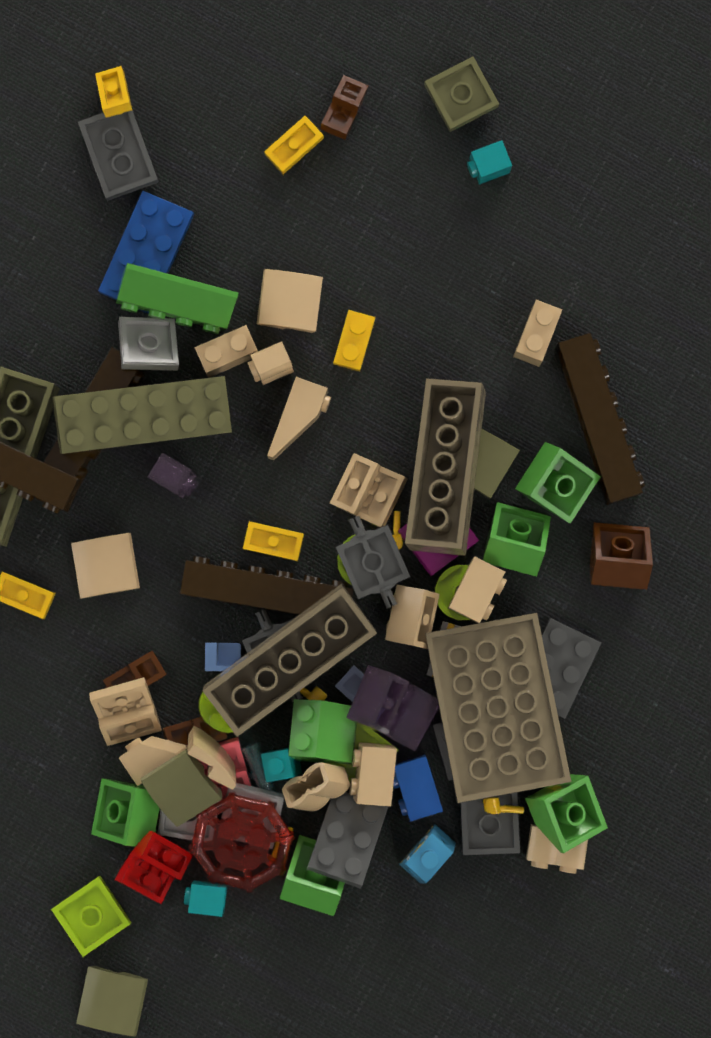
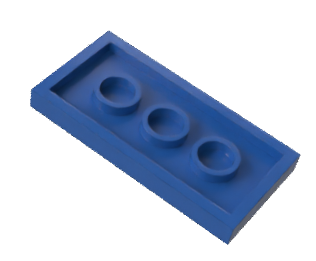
[98,191,194,314]

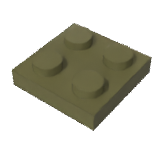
[424,57,499,132]

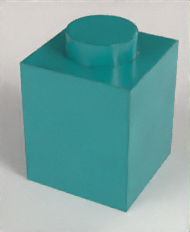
[467,140,512,185]
[261,747,303,782]
[184,880,228,917]

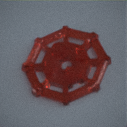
[188,792,295,893]

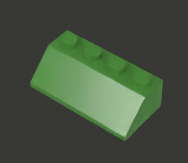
[116,263,238,334]

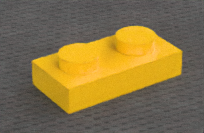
[95,66,132,118]
[264,116,324,174]
[333,310,375,372]
[243,521,304,561]
[0,572,56,619]

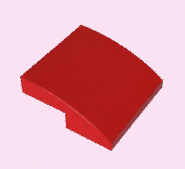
[115,831,193,904]

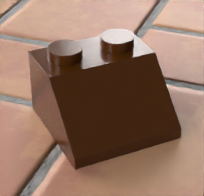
[590,522,653,590]

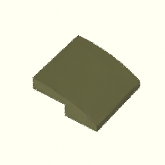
[474,429,520,499]
[141,749,222,827]
[76,966,148,1037]

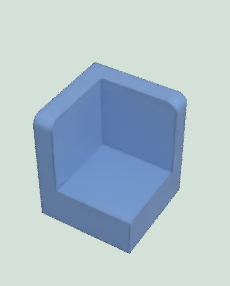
[205,643,241,671]

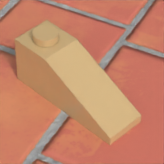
[267,377,331,460]

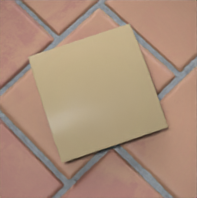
[257,269,323,333]
[330,453,408,528]
[71,533,140,598]
[89,677,162,746]
[188,726,236,790]

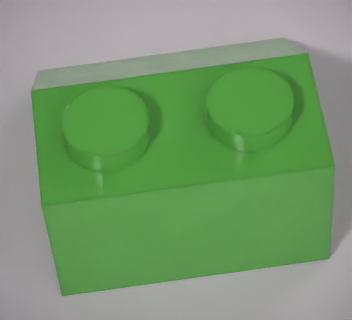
[515,442,601,524]
[483,502,551,577]
[289,699,358,764]
[525,774,608,853]
[91,778,159,846]
[280,835,345,916]

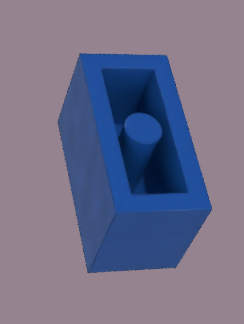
[393,755,443,822]

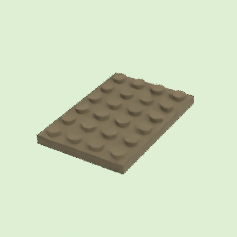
[425,613,571,803]

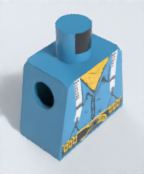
[399,824,456,883]

